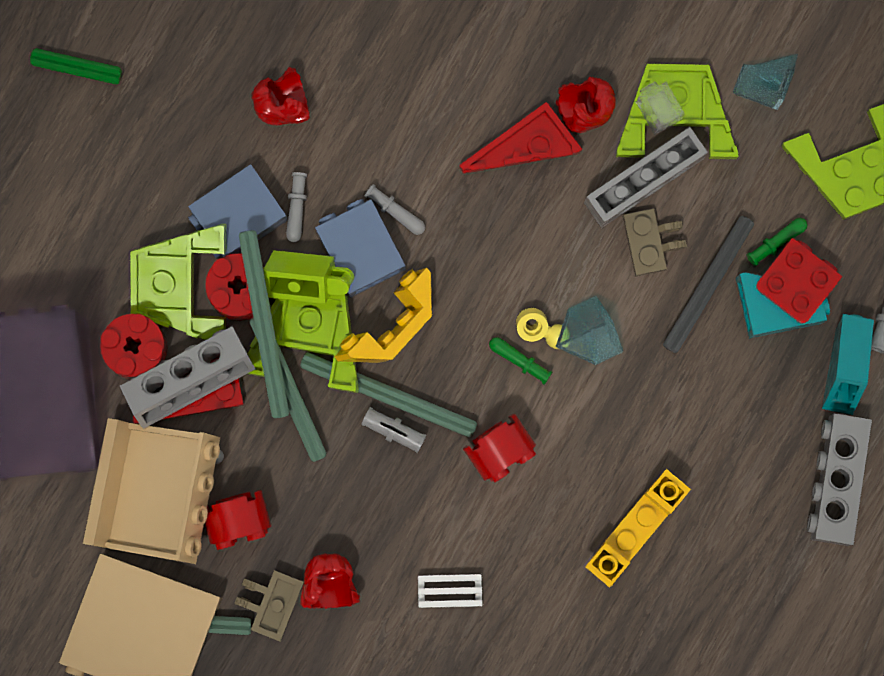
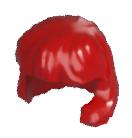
[251,67,310,126]
[556,77,616,133]
[300,553,360,609]

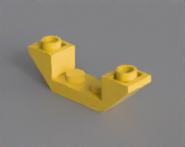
[334,268,432,363]
[585,469,691,588]

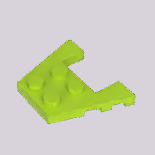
[616,64,738,159]
[782,104,884,220]
[130,224,226,340]
[248,294,359,393]

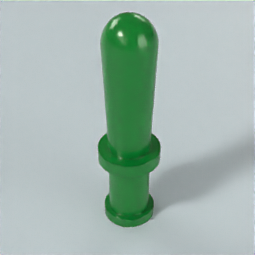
[746,218,808,267]
[489,337,553,385]

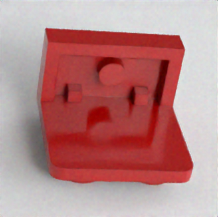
[756,238,843,324]

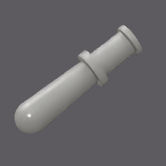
[286,172,307,242]
[364,184,425,235]

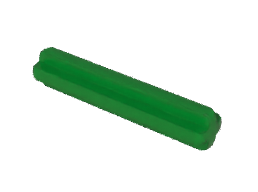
[30,48,122,84]

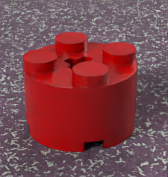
[205,254,270,321]
[100,314,168,379]
[463,413,536,483]
[204,489,272,550]

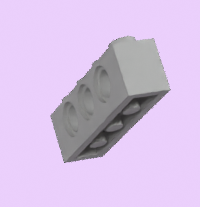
[584,127,708,228]
[120,326,255,429]
[807,413,872,546]

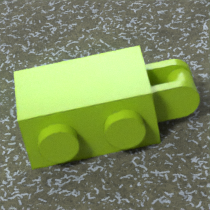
[263,250,354,304]

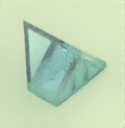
[733,54,798,110]
[556,296,624,365]

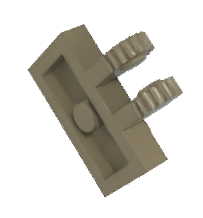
[622,209,687,277]
[234,570,304,642]

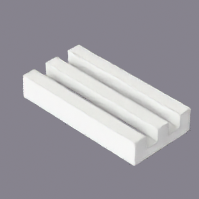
[418,574,482,608]

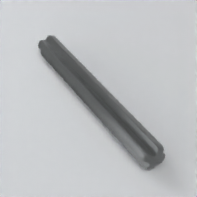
[663,216,754,353]

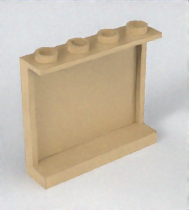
[83,418,220,564]
[59,554,223,676]

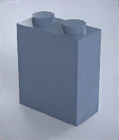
[188,164,288,258]
[315,199,406,298]

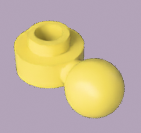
[516,308,570,349]

